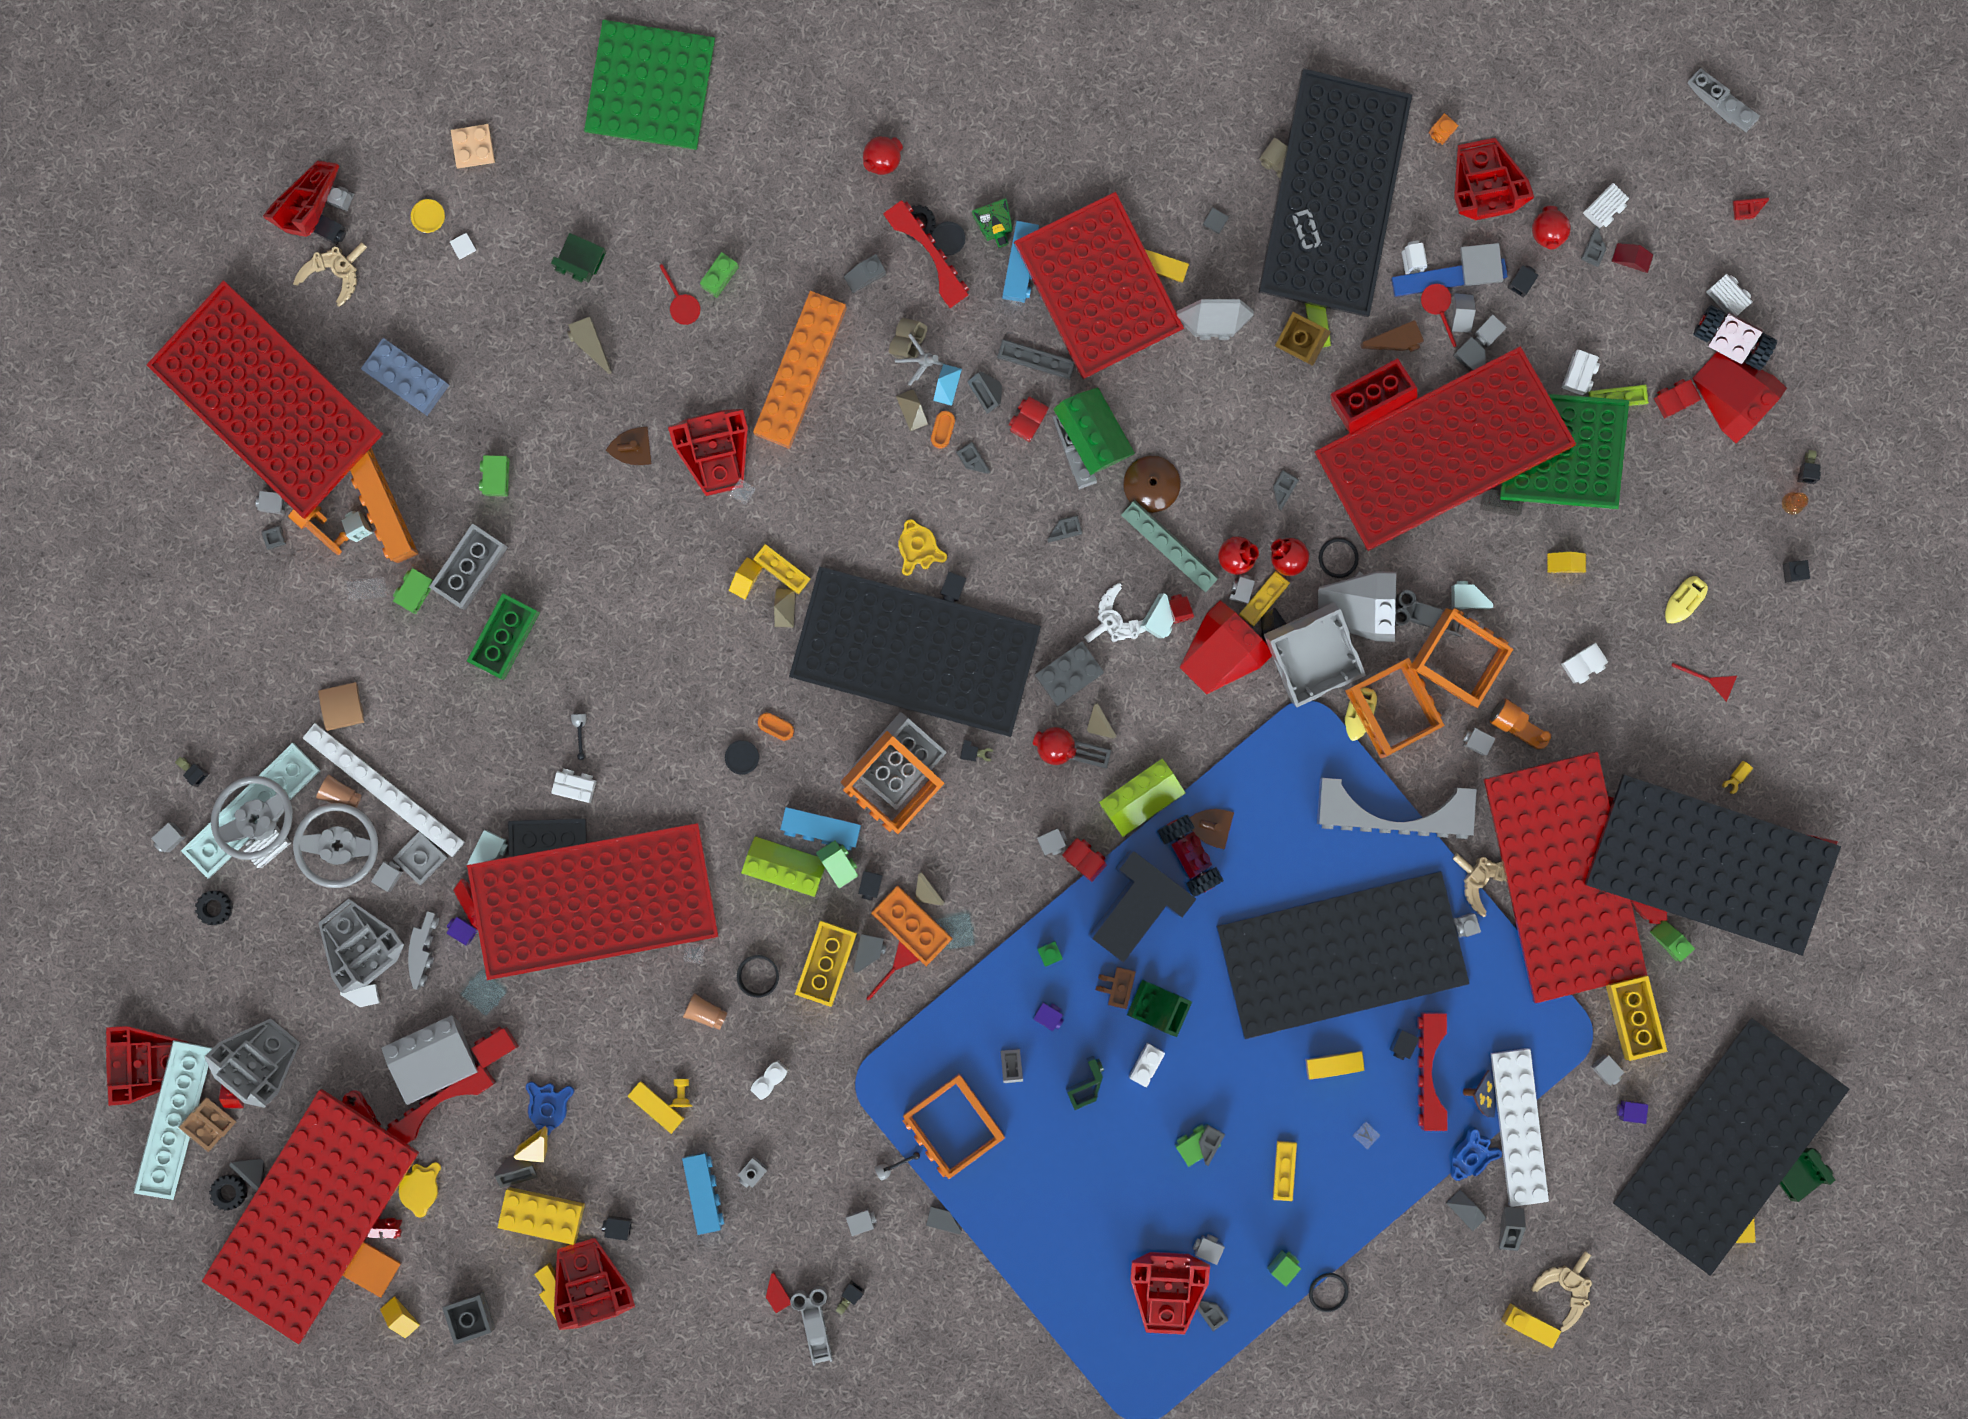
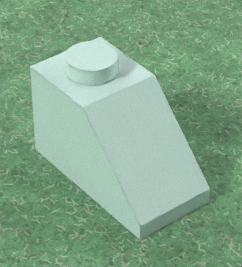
[341,511,373,542]
[1451,581,1493,609]
[1140,593,1174,638]
[467,830,508,865]

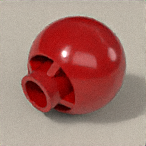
[863,136,903,175]
[1532,206,1571,249]
[1218,536,1259,575]
[1271,538,1309,576]
[1033,727,1076,765]

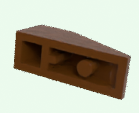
[1360,320,1424,352]

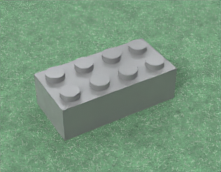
[429,523,508,610]

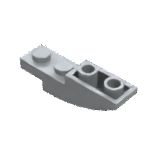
[1687,68,1760,133]
[1053,415,1097,489]
[408,911,439,990]

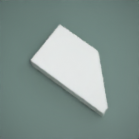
[340,984,380,1007]

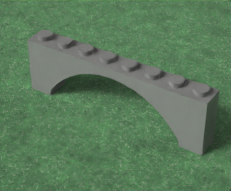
[1317,778,1477,839]

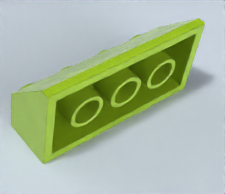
[1099,759,1186,837]
[741,836,825,897]

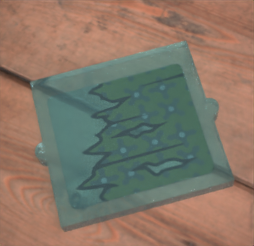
[936,914,975,951]
[461,970,507,1016]

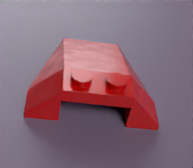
[1454,138,1534,220]
[263,161,339,237]
[1692,352,1787,443]
[668,409,748,496]
[1179,600,1272,695]
[106,1026,188,1106]
[554,1238,635,1330]
[1131,1252,1210,1335]

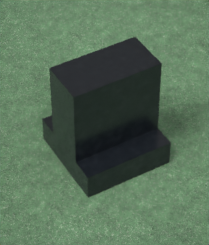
[1089,850,1196,963]

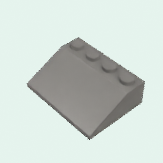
[850,712,947,810]
[381,1015,478,1105]

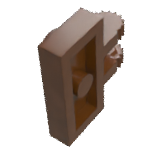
[1095,967,1136,1009]

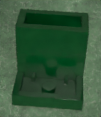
[551,233,606,283]
[1127,980,1192,1037]
[1066,1056,1104,1110]
[1779,1147,1836,1202]

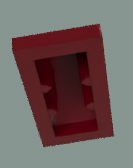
[1611,243,1653,273]

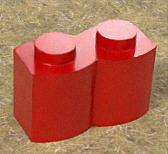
[1654,379,1701,419]
[1009,396,1049,442]
[1062,838,1107,882]

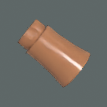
[316,775,362,808]
[683,993,727,1030]

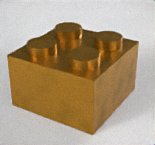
[1275,312,1331,366]

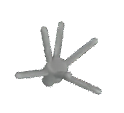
[895,333,943,386]

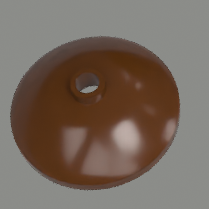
[1123,456,1181,513]

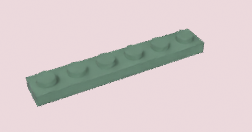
[1121,500,1219,593]

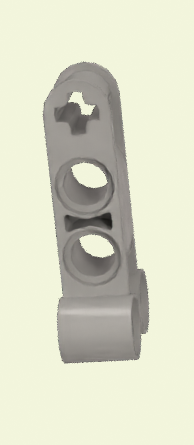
[790,1286,833,1366]

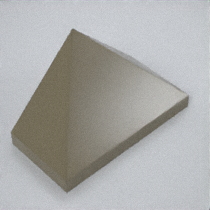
[896,389,928,432]
[774,589,795,628]
[1087,703,1117,739]
[915,872,945,906]

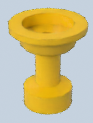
[669,1079,693,1107]

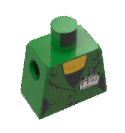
[972,198,1012,248]

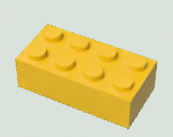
[795,920,857,1007]
[1606,975,1668,1061]
[497,1187,585,1245]

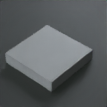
[1460,243,1503,286]
[393,831,448,886]

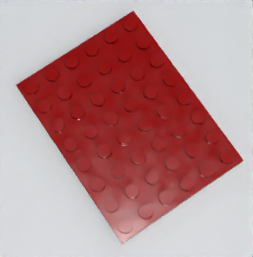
[1014,192,1184,379]

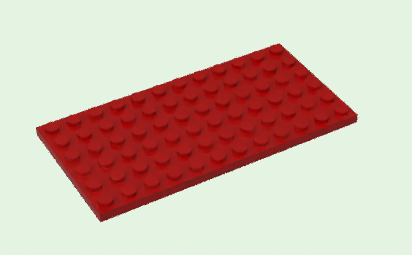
[146,280,384,519]
[1314,346,1576,551]
[1484,751,1647,1003]
[467,823,718,980]
[202,1089,419,1345]

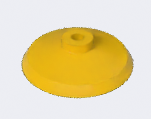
[411,199,445,233]

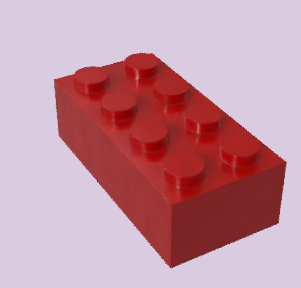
[1330,358,1417,433]

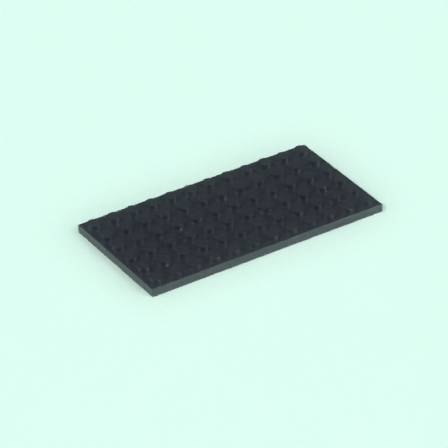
[1258,68,1412,317]
[789,566,1041,737]
[1585,774,1841,956]
[1216,871,1470,1039]
[1613,1018,1850,1276]

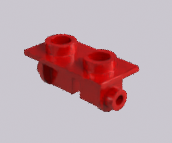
[367,1218,402,1239]

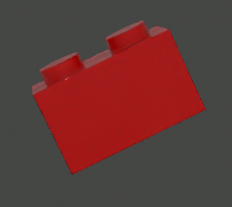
[471,1026,519,1068]

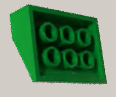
[1054,387,1135,475]

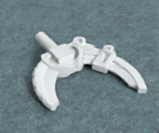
[1084,583,1146,643]

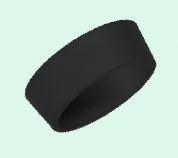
[737,955,779,998]

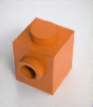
[1429,113,1459,145]

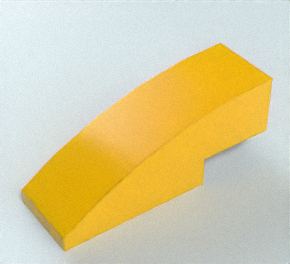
[1305,1051,1365,1080]
[534,1263,556,1319]

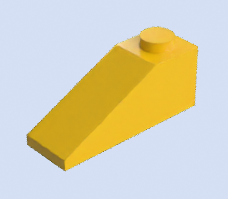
[1501,1303,1562,1349]

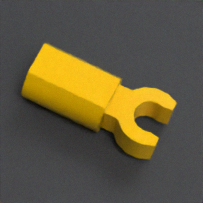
[1722,761,1753,794]

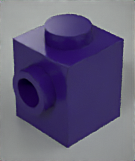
[1033,1002,1064,1031]

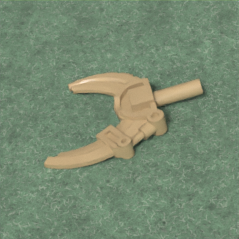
[293,242,367,306]
[1452,853,1507,917]
[1531,1251,1592,1332]

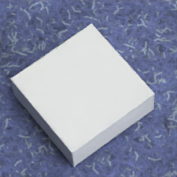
[450,233,476,259]

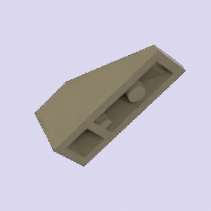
[567,317,612,374]

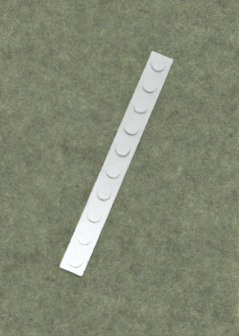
[303,723,465,857]

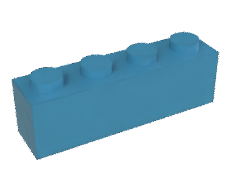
[1002,221,1039,303]
[780,807,861,850]
[682,1152,725,1235]

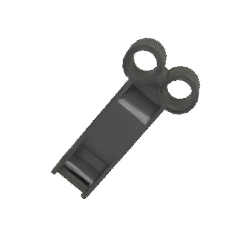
[1395,590,1468,637]

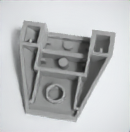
[1177,299,1254,340]
[1318,571,1397,642]
[318,899,404,993]
[204,1018,300,1108]

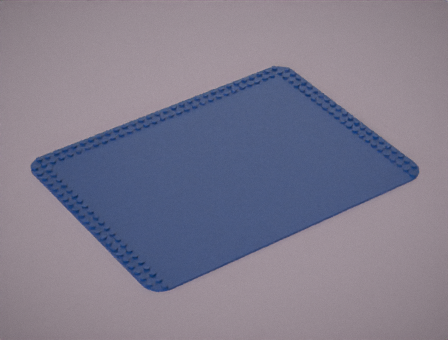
[855,701,1593,1419]

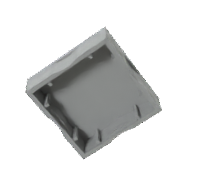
[1264,602,1366,708]

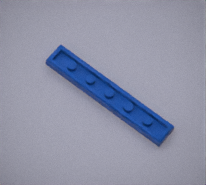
[1391,259,1508,297]

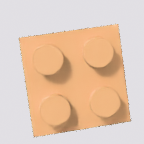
[451,124,495,169]

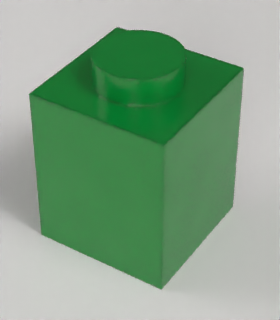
[1037,940,1063,967]

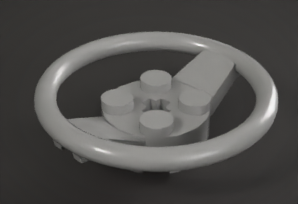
[211,776,293,860]
[293,803,378,888]

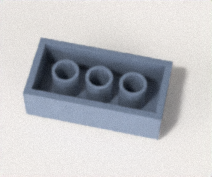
[361,338,449,416]

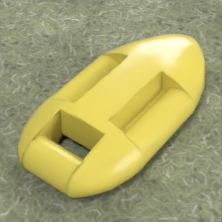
[1665,576,1708,623]
[1345,687,1377,741]

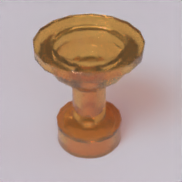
[1782,492,1808,515]

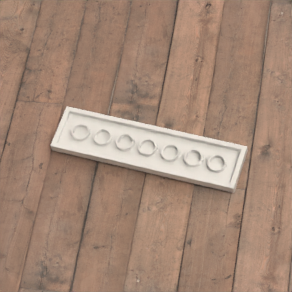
[1491,1048,1549,1207]

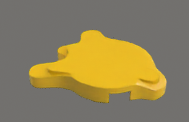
[898,519,947,576]
[399,1162,441,1218]

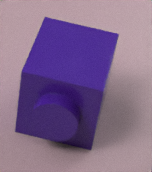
[447,916,478,946]
[1617,1100,1648,1124]

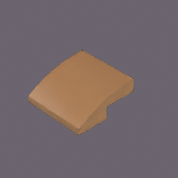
[318,682,364,731]
[178,1097,236,1152]

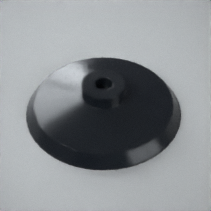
[932,221,966,255]
[725,740,759,775]

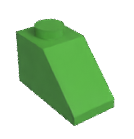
[1650,920,1695,962]

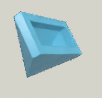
[933,364,962,406]

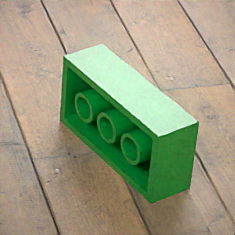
[467,593,540,680]

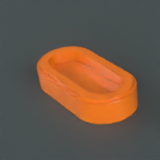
[931,411,955,449]
[758,713,794,741]

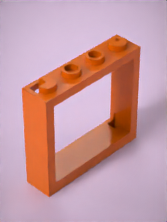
[1410,608,1513,708]
[1345,658,1445,758]
[840,731,944,834]
[903,1073,1005,1179]

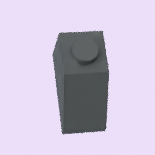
[844,254,886,293]
[1453,337,1486,372]
[853,934,887,973]
[1499,1207,1526,1251]

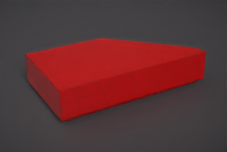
[1733,197,1769,220]
[766,1272,791,1313]

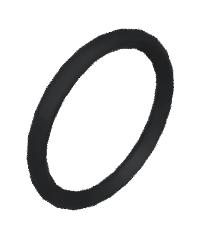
[1319,538,1359,578]
[1309,1273,1348,1312]

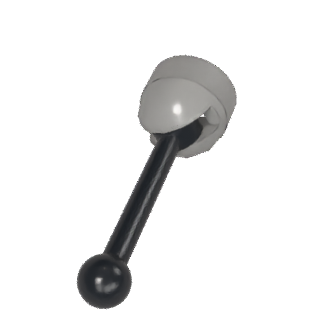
[571,714,587,760]
[875,1152,920,1181]

